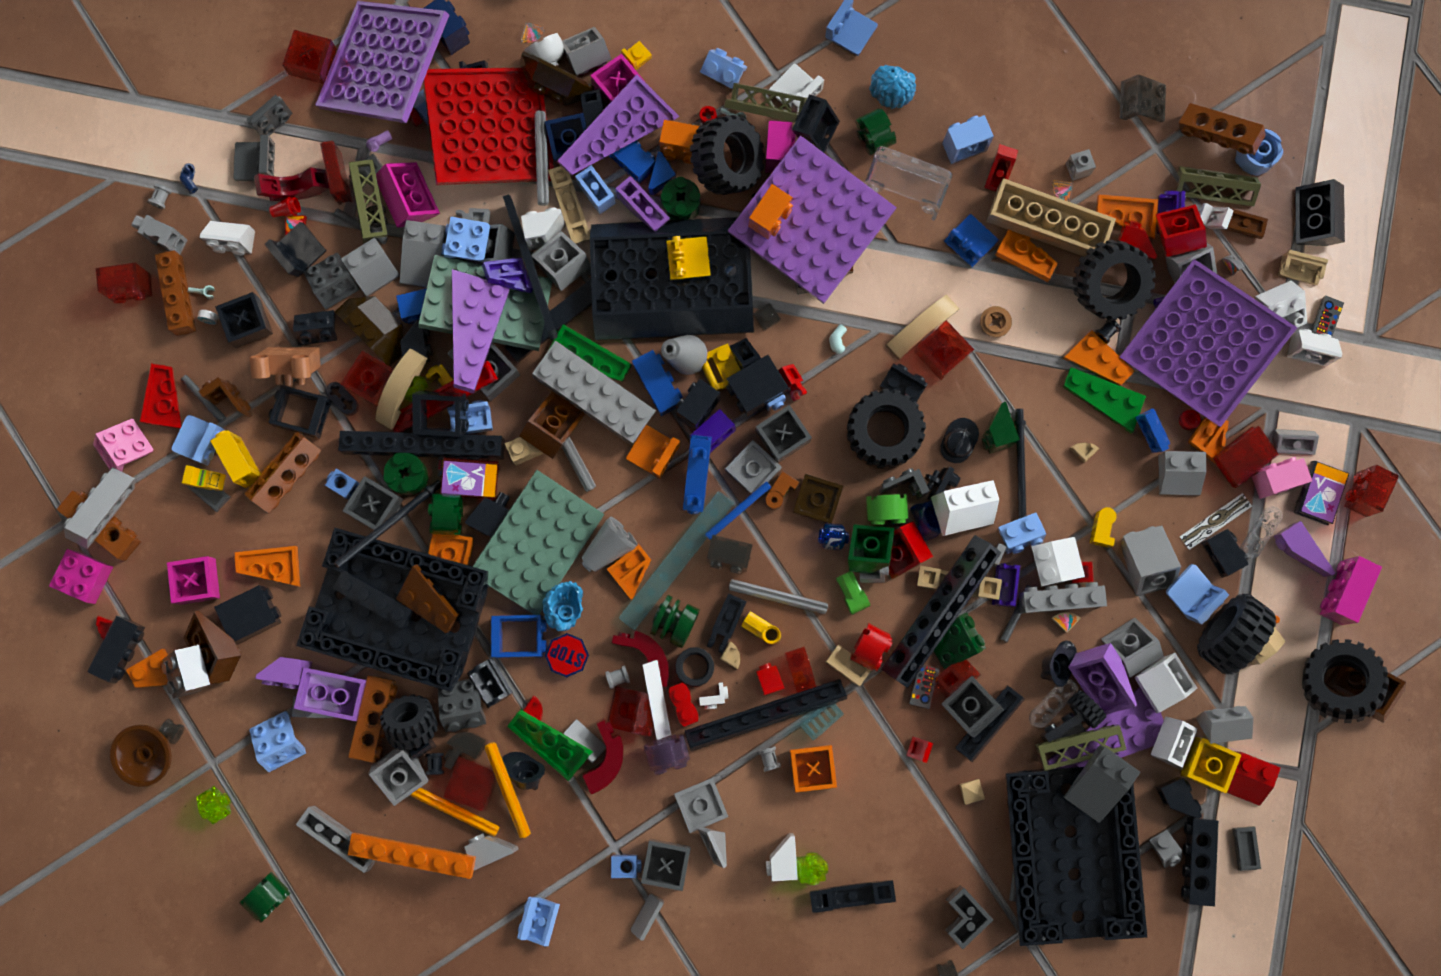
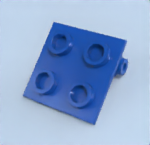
[944,213,999,267]

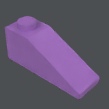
[615,176,670,232]
[1274,521,1336,577]

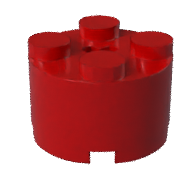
[849,623,892,671]

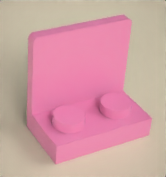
[93,419,153,472]

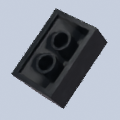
[1296,179,1345,246]

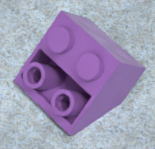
[255,657,312,689]

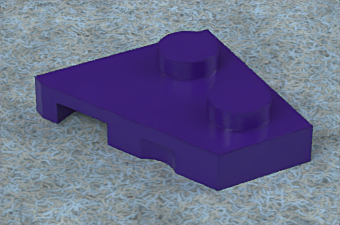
[482,258,533,293]

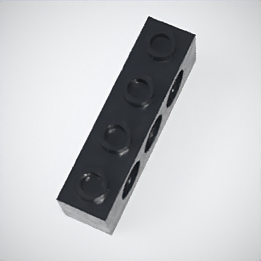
[1181,817,1219,907]

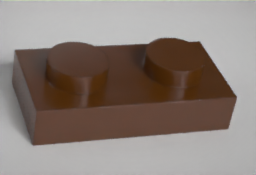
[1225,208,1268,239]

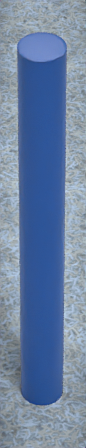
[705,481,771,540]

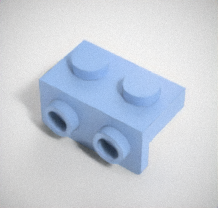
[700,48,747,89]
[447,400,493,435]
[998,513,1046,554]
[517,897,560,946]

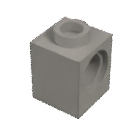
[1066,149,1096,181]

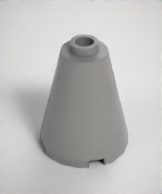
[661,335,707,375]
[582,517,638,572]

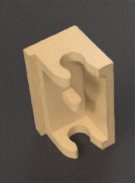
[1278,250,1329,285]
[825,644,871,687]

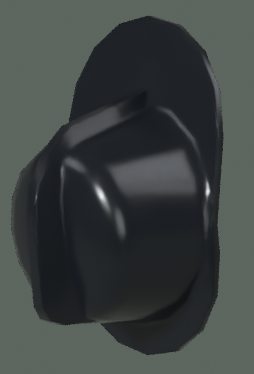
[940,418,979,463]
[1040,640,1077,687]
[502,752,545,790]

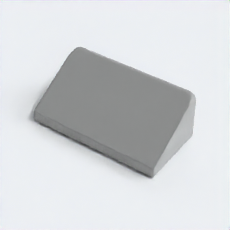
[1274,429,1319,455]
[563,719,606,763]
[631,894,664,941]

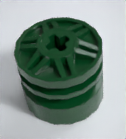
[650,595,700,648]

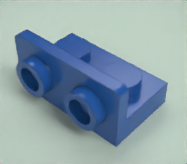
[1135,409,1170,453]

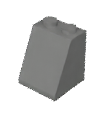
[1121,526,1181,596]

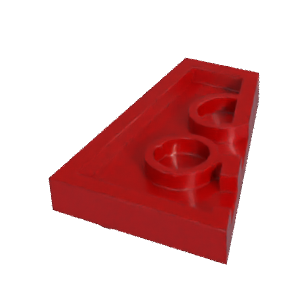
[140,363,182,429]

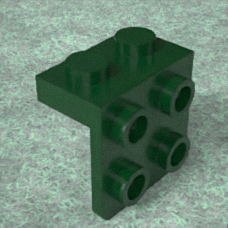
[934,612,986,669]

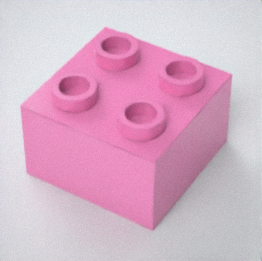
[1251,457,1312,499]

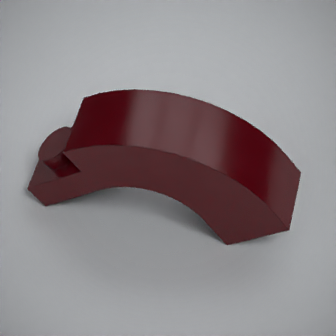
[254,167,330,201]
[612,631,669,687]
[583,718,624,795]

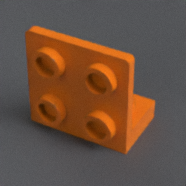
[626,425,681,479]

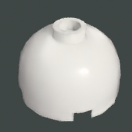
[524,33,564,66]

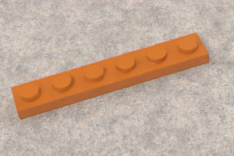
[348,833,476,879]

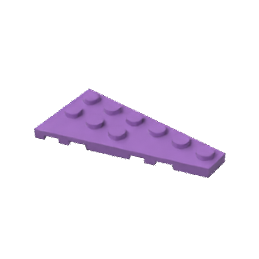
[557,74,680,175]
[452,269,510,393]
[1047,687,1164,769]

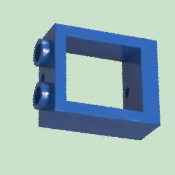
[491,615,547,658]

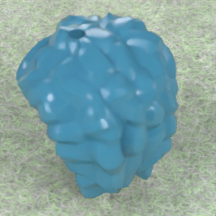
[869,65,916,109]
[543,581,583,631]

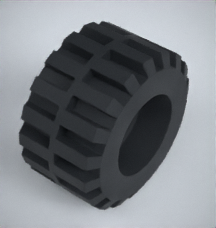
[380,694,438,750]

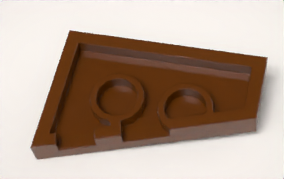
[396,564,458,633]

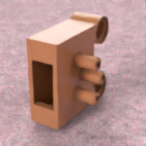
[250,347,321,386]

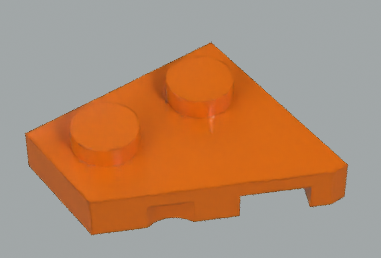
[1188,418,1229,465]
[607,544,651,599]
[126,649,168,688]

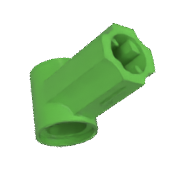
[836,572,871,615]

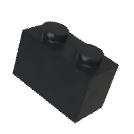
[1201,529,1249,578]

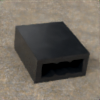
[725,355,789,417]
[214,585,282,645]

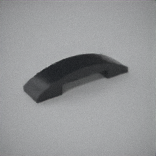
[810,880,896,913]

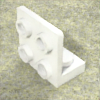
[769,64,824,112]

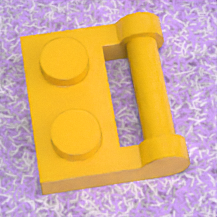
[702,343,740,391]

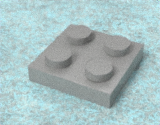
[725,440,782,494]
[674,778,728,833]

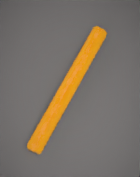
[484,742,531,838]
[409,788,499,837]

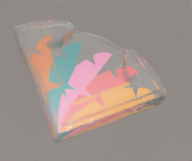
[520,22,545,43]
[1052,180,1073,202]

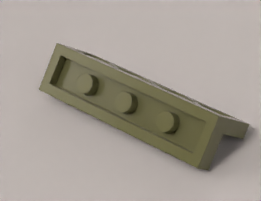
[724,83,807,123]
[349,159,387,244]
[1176,166,1261,207]
[1035,724,1127,771]

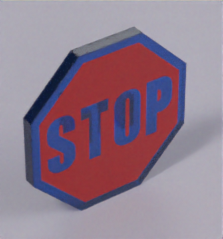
[545,633,589,678]

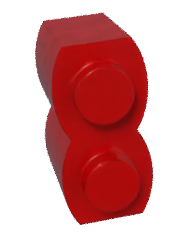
[669,683,699,727]

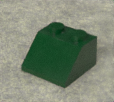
[982,402,1019,454]
[848,524,894,574]

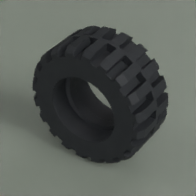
[690,115,765,195]
[1073,240,1156,321]
[847,389,926,469]
[1197,594,1276,674]
[1302,639,1389,723]

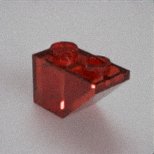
[784,647,816,693]
[935,660,981,698]

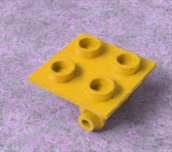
[667,236,711,280]

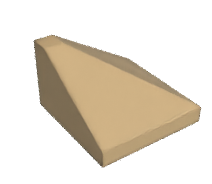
[959,779,985,805]

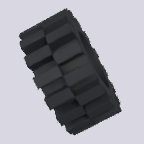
[1067,690,1107,729]

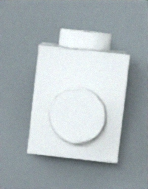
[1199,203,1233,229]
[699,682,729,709]

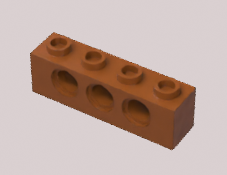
[1179,103,1266,155]
[155,250,196,336]
[245,431,321,513]
[56,490,141,561]
[348,675,398,763]

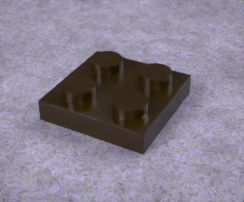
[793,474,844,525]

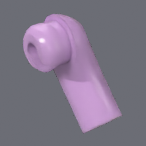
[366,130,393,152]

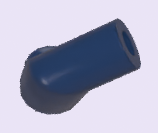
[180,163,198,194]

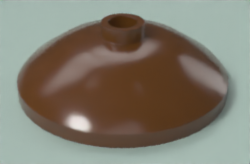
[110,724,172,787]

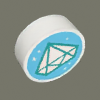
[197,310,219,325]

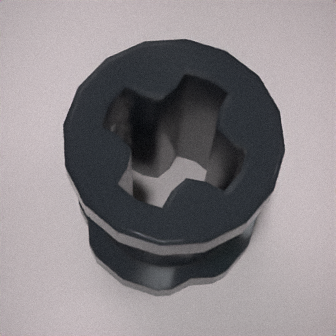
[1095,319,1121,344]
[425,753,445,775]

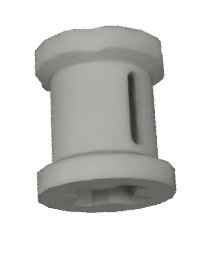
[147,183,172,209]
[605,665,630,689]
[758,746,781,772]

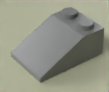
[400,220,447,288]

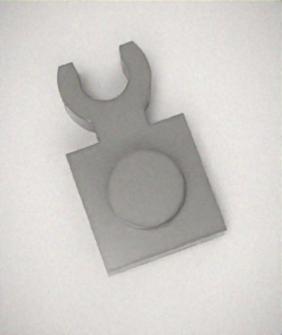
[456,208,491,224]

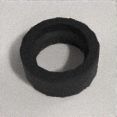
[675,647,714,687]

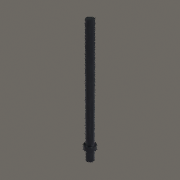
[1014,408,1027,519]
[334,480,442,568]

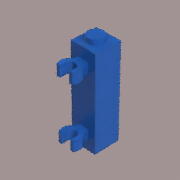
[683,435,712,514]

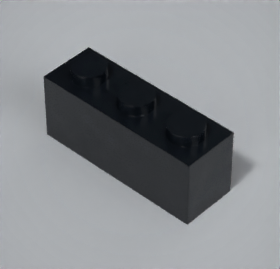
[87,616,145,683]

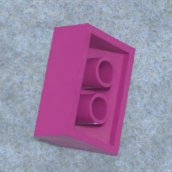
[376,162,440,228]

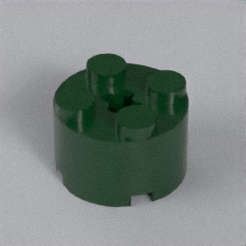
[855,108,897,156]
[661,176,701,220]
[383,453,429,496]
[428,494,463,535]
[239,872,291,923]

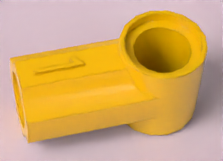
[741,611,781,645]

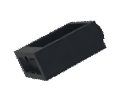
[792,94,840,153]
[268,385,332,439]
[412,391,469,437]

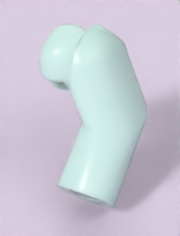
[829,324,847,354]

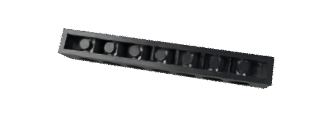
[338,431,505,460]
[881,535,1001,688]

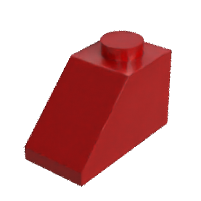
[984,144,1018,192]
[1117,220,1157,259]
[756,663,785,695]

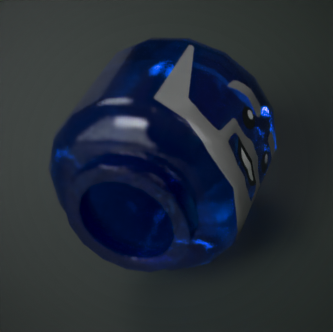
[818,523,849,550]

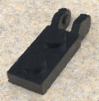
[707,593,747,653]

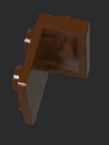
[198,377,252,418]

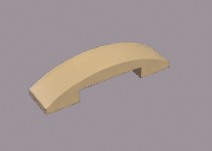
[548,166,590,244]
[887,294,959,360]
[376,349,428,430]
[917,566,1002,600]

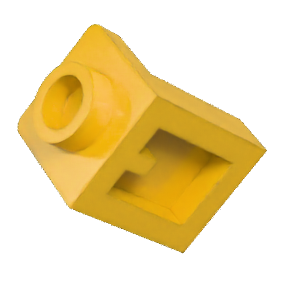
[621,41,652,70]
[425,364,453,386]

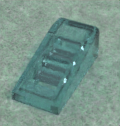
[800,703,844,741]

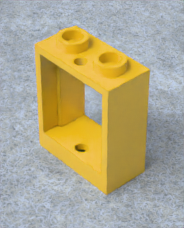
[210,430,261,488]

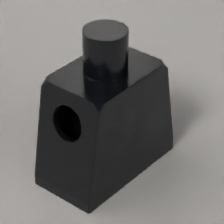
[465,492,510,538]

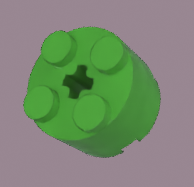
[866,494,908,525]

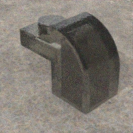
[444,732,489,770]

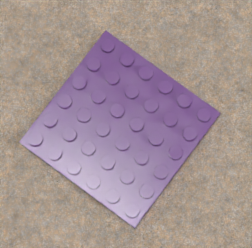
[316,1,449,123]
[728,136,897,304]
[1120,259,1297,427]

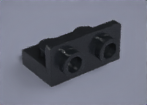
[880,363,928,402]

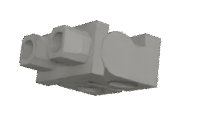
[131,215,188,255]

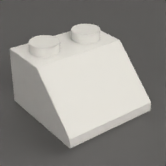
[1287,329,1342,367]
[1031,537,1085,586]
[766,833,798,881]

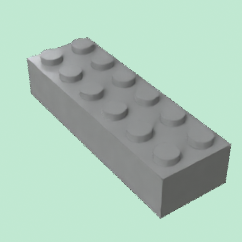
[532,341,656,445]

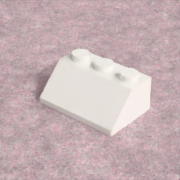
[931,481,999,536]

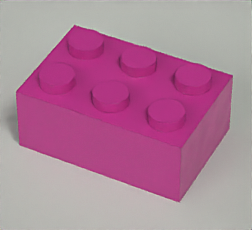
[1319,556,1382,625]

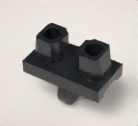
[924,466,961,502]

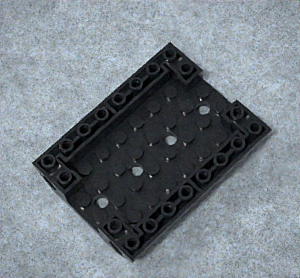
[590,217,754,341]
[296,527,489,692]
[1005,767,1148,946]

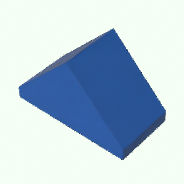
[649,151,676,195]

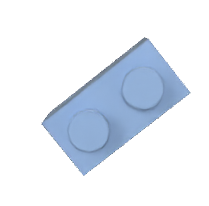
[575,165,616,214]

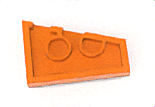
[1096,194,1158,240]
[995,229,1058,282]
[1063,330,1135,386]
[235,546,300,587]

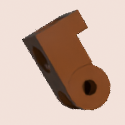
[766,471,799,510]

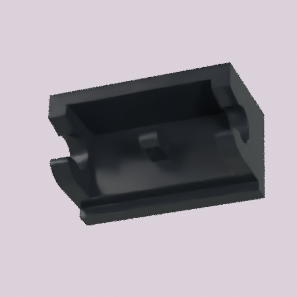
[467,657,513,708]

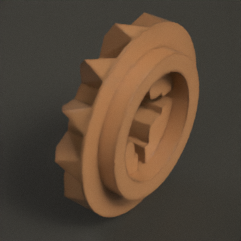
[980,306,1012,338]

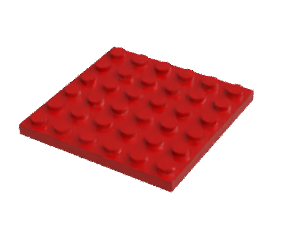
[423,68,554,185]

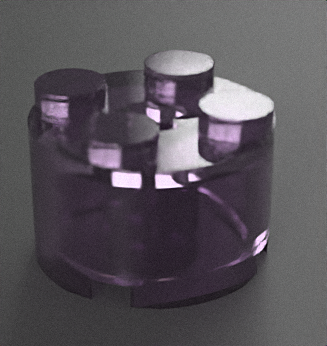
[643,734,690,775]

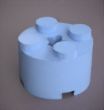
[1235,129,1283,176]

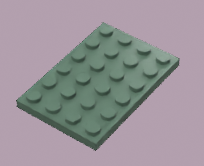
[419,255,552,351]
[472,470,604,615]

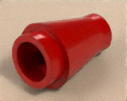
[269,196,301,218]

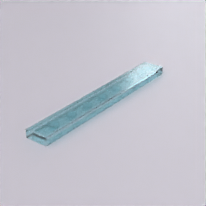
[619,491,735,631]

